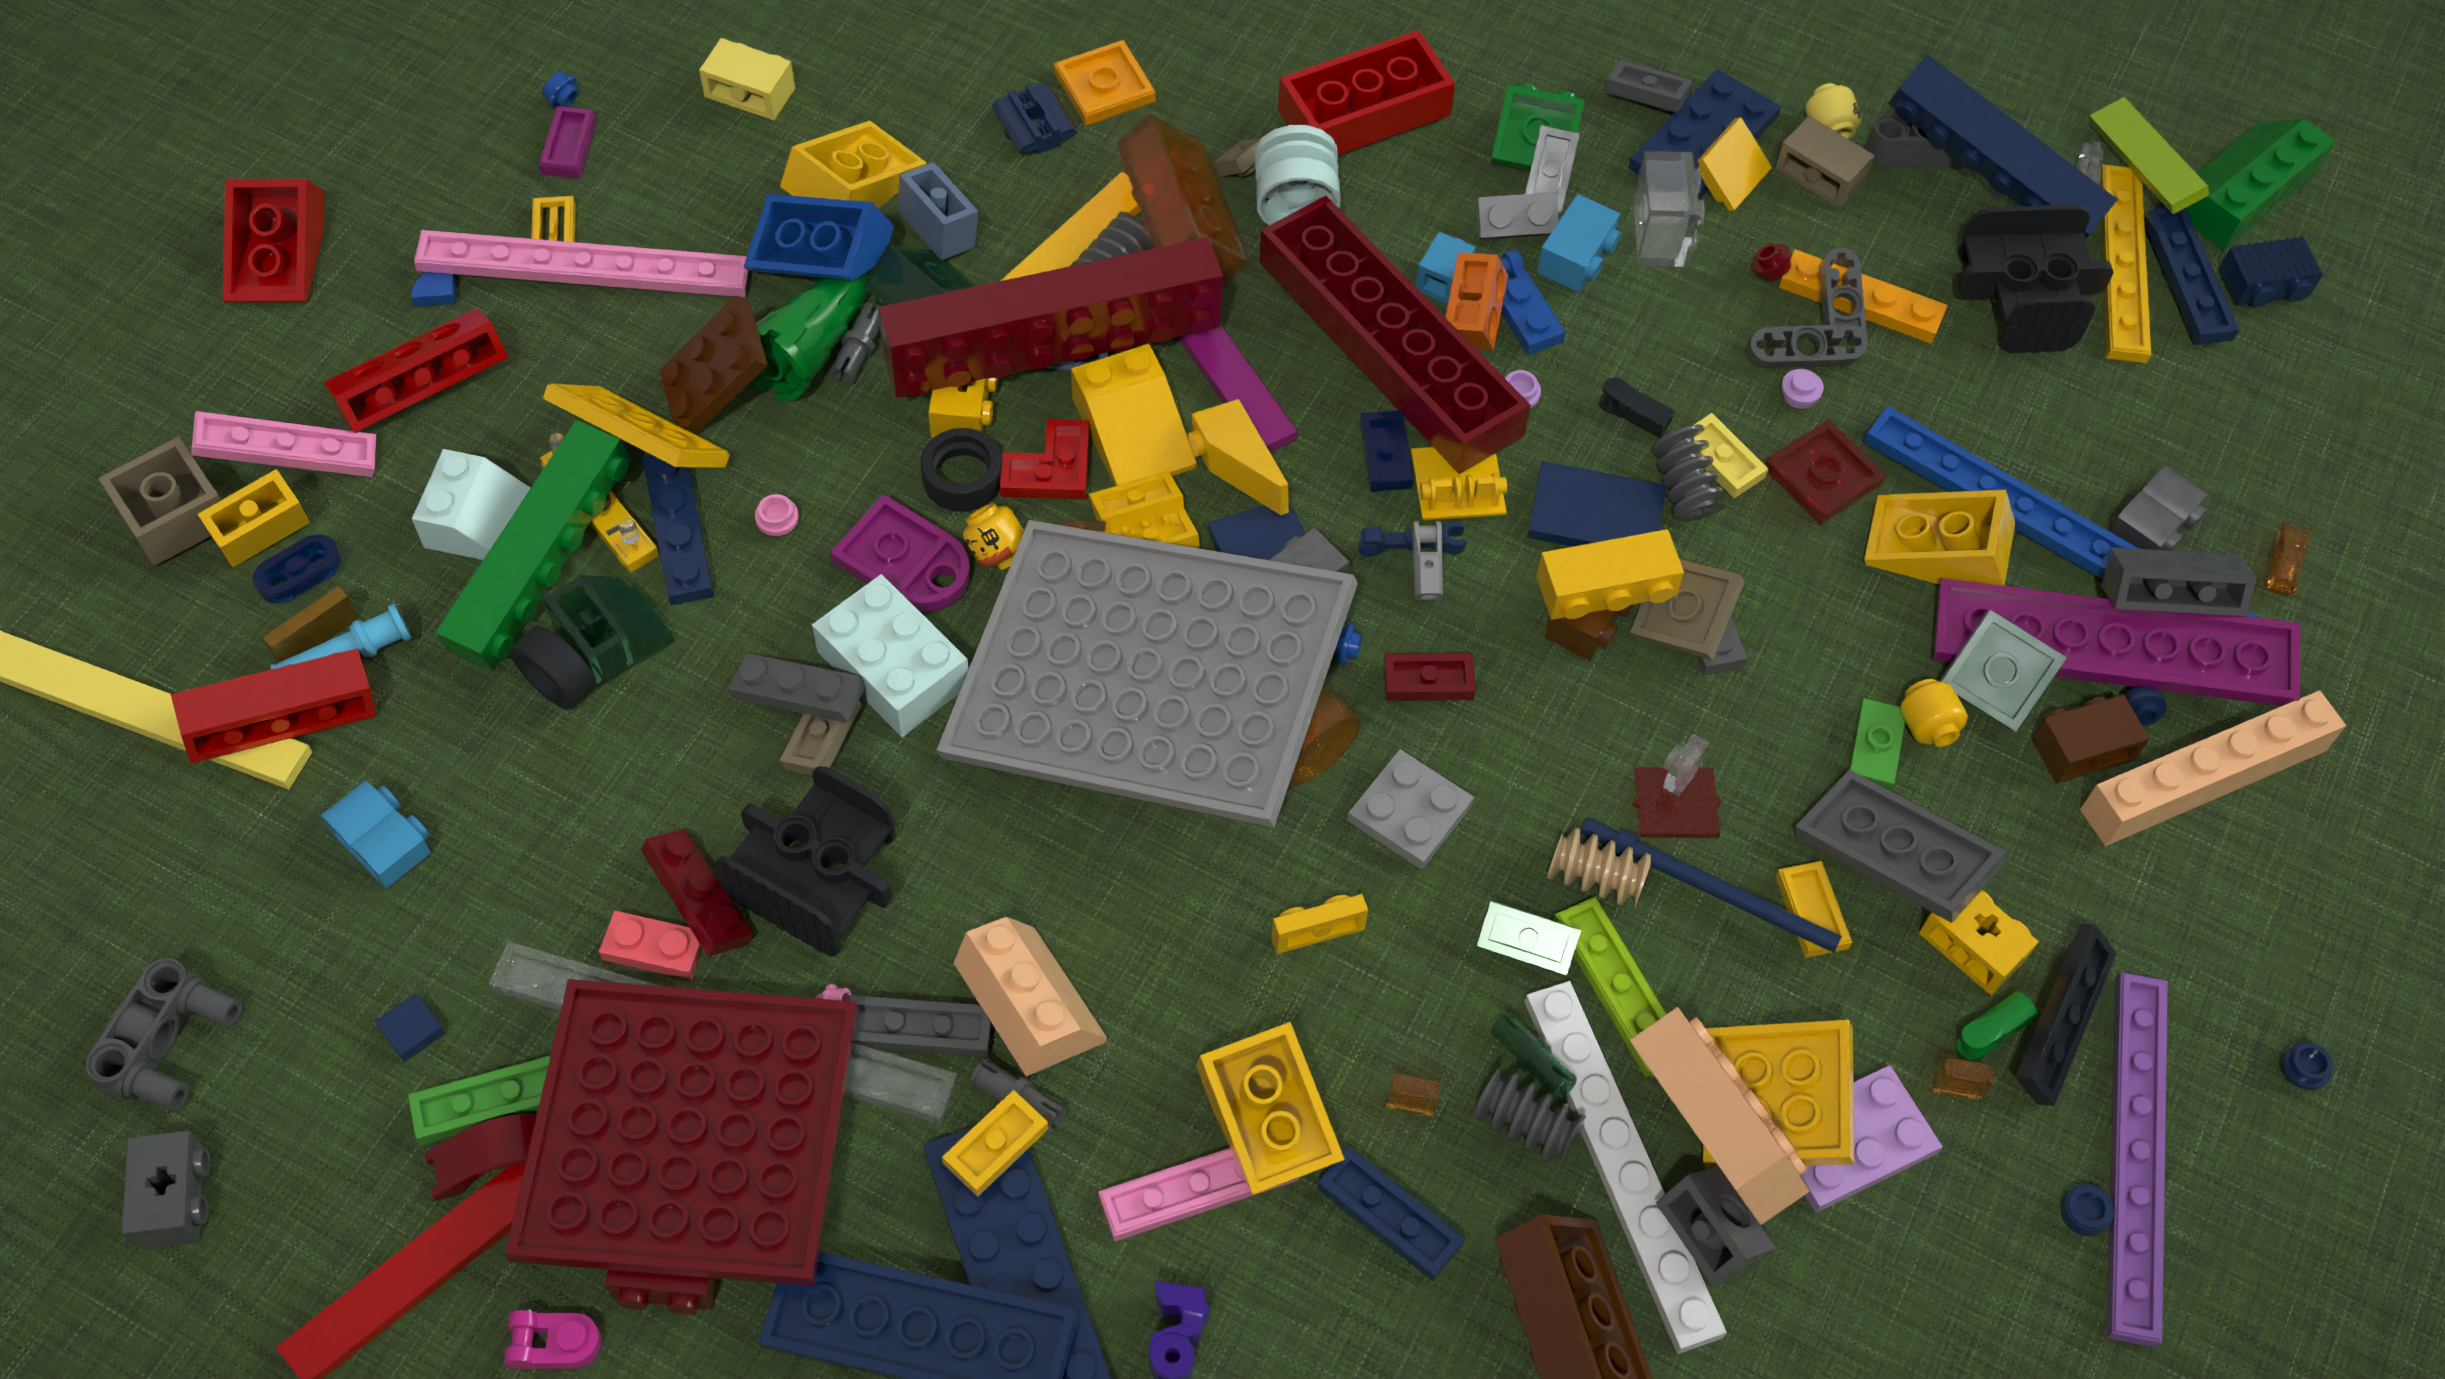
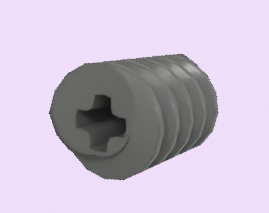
[1070,211,1155,266]
[1653,424,1727,521]
[1474,1065,1586,1163]

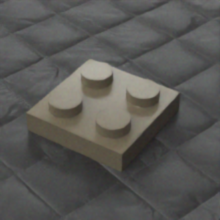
[1630,559,1745,660]

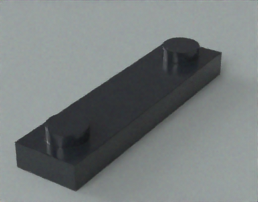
[2016,924,2116,1106]

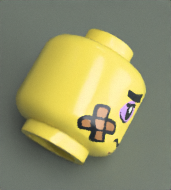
[1805,83,1862,139]

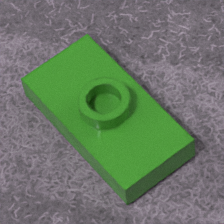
[1848,698,1905,791]

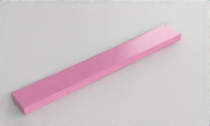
[414,230,750,297]

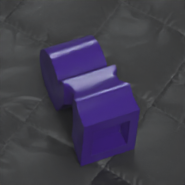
[1149,1281,1209,1379]

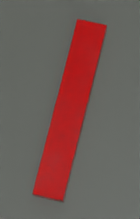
[276,1164,525,1379]

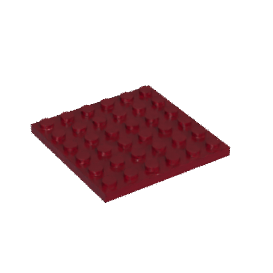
[505,979,858,1286]

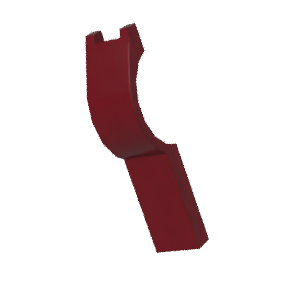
[425,1114,537,1202]

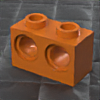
[1446,252,1508,351]

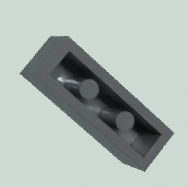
[2101,547,2257,616]

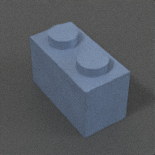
[898,162,978,260]

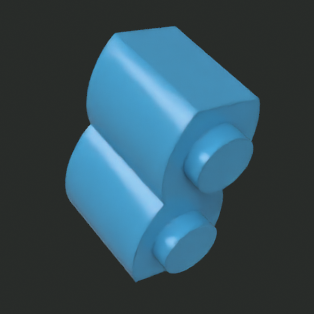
[320,780,431,889]

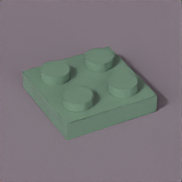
[1939,609,2067,731]

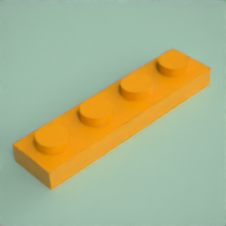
[1779,249,1948,344]

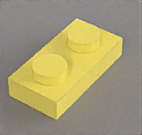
[1694,413,1768,498]

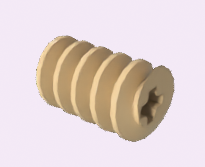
[1546,828,1651,910]

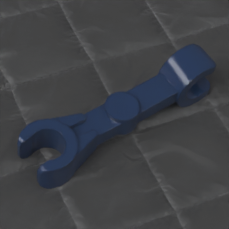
[1358,522,1467,557]

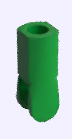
[1955,991,2038,1062]

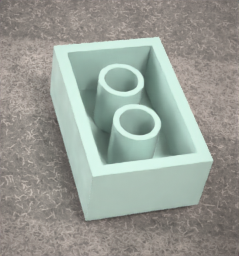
[812,574,969,737]

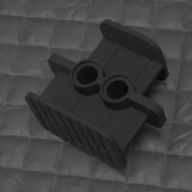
[1957,204,2114,353]
[715,766,896,957]

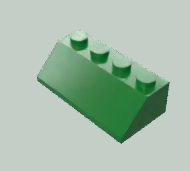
[2161,118,2336,251]

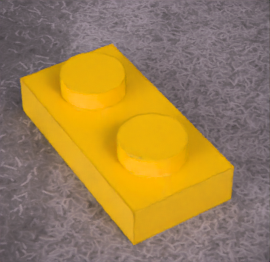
[1271,894,1368,954]
[942,1090,1049,1197]

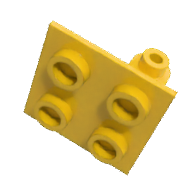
[1411,447,1507,521]

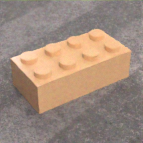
[1630,1007,1810,1225]

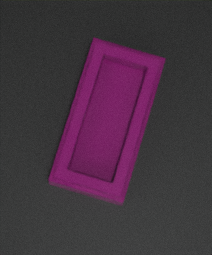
[538,106,597,179]

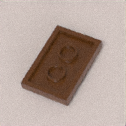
[659,295,768,435]

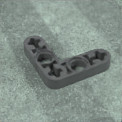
[1746,247,1868,368]

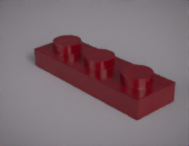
[641,829,753,957]

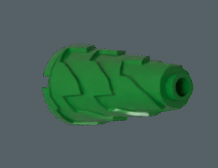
[750,273,869,401]

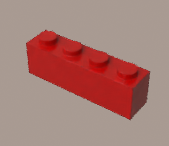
[171,648,376,764]

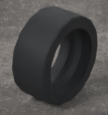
[921,428,1002,512]
[510,625,596,710]

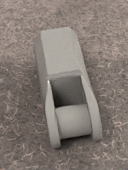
[1412,521,1444,600]

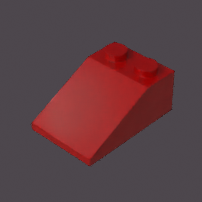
[223,179,324,303]

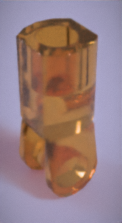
[2266,521,2312,596]

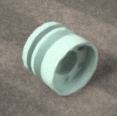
[1255,125,1341,225]

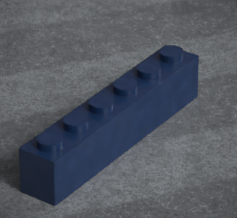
[1888,54,2118,238]

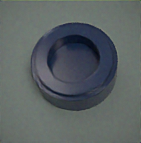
[2060,1184,2115,1236]

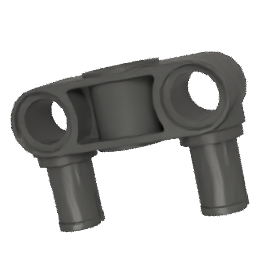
[86,958,242,1111]

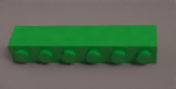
[435,420,630,672]

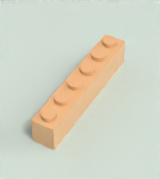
[2080,690,2346,846]

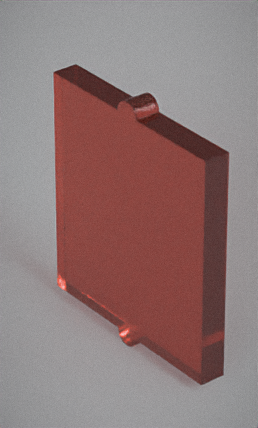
[1633,767,1721,838]

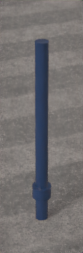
[1580,818,1842,953]

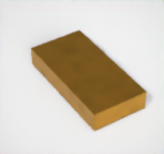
[263,586,359,663]

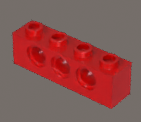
[323,308,508,433]

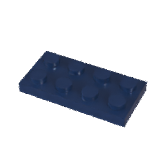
[1628,69,1781,207]

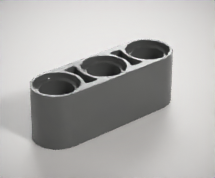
[1865,114,1964,168]

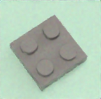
[1347,749,1474,870]

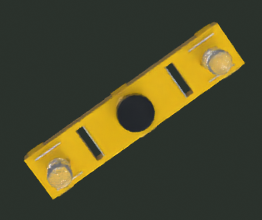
[540,433,659,573]

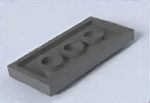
[1795,769,2006,923]

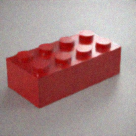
[1278,30,1455,155]

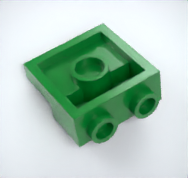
[1491,83,1585,171]

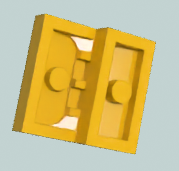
[1089,471,1200,548]

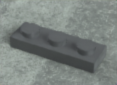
[727,653,866,723]
[849,995,992,1058]

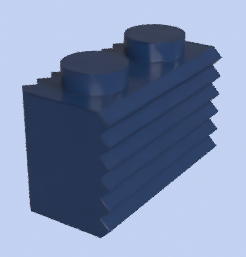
[2219,235,2324,307]

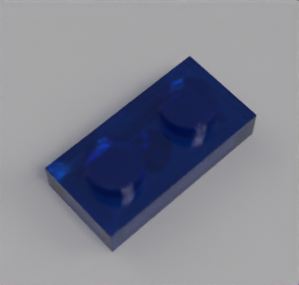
[1359,410,1414,492]

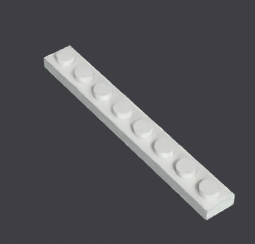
[1524,981,1727,1354]

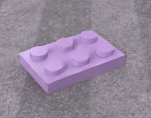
[1800,1065,1943,1213]

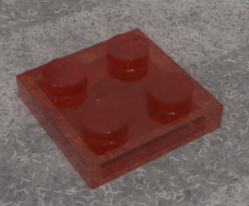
[1765,419,1886,525]

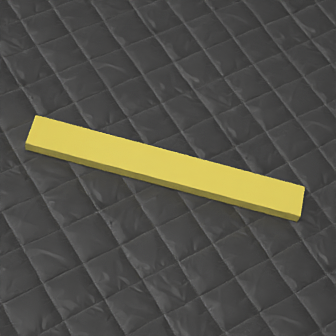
[0,631,313,790]

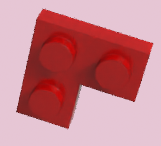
[1000,419,1089,500]

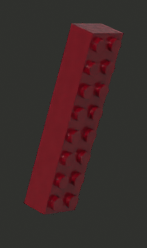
[1259,196,1531,474]
[878,237,1223,398]

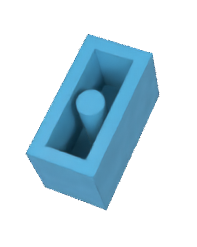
[1537,194,1622,293]

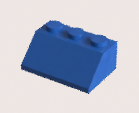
[743,194,894,280]

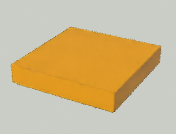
[1053,40,1156,126]

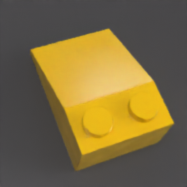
[780,121,927,209]
[1071,344,1197,486]
[1864,490,2015,586]
[1196,1022,1345,1196]

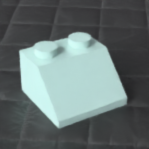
[412,449,530,560]

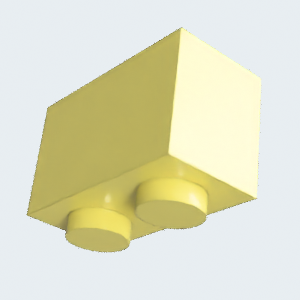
[699,38,795,120]

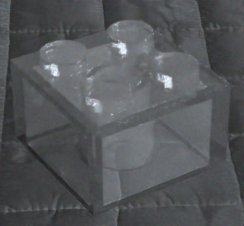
[1632,151,1705,267]

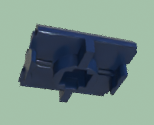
[992,83,1077,155]

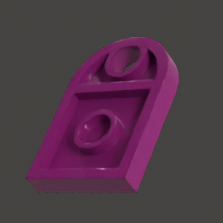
[830,494,970,612]

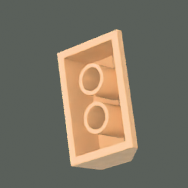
[954,917,1107,1076]

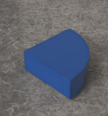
[411,272,456,307]

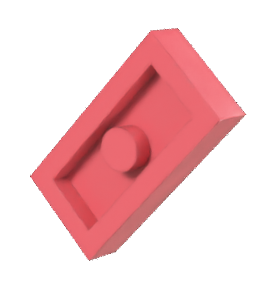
[599,911,703,980]

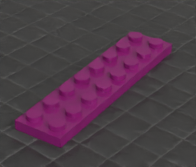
[1933,578,2300,706]

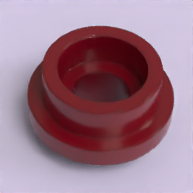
[1752,243,1792,281]

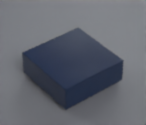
[374,993,446,1062]

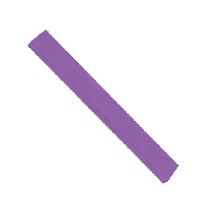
[2106,972,2168,1348]

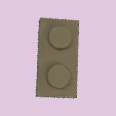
[779,701,862,776]

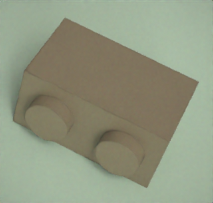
[1775,116,1875,208]

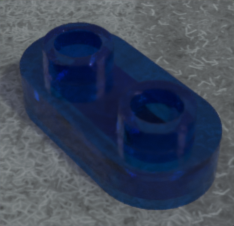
[253,534,341,603]

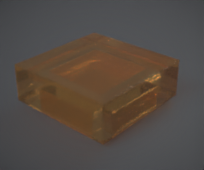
[1933,1058,1994,1100]
[1386,1073,1441,1117]

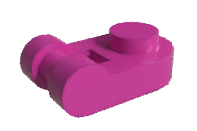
[504,1310,602,1369]

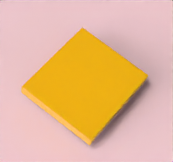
[1698,117,1772,211]

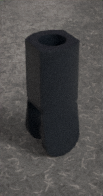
[1599,377,1675,438]

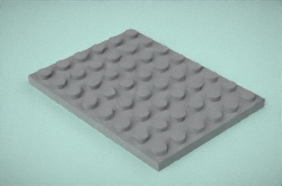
[936,520,1358,828]

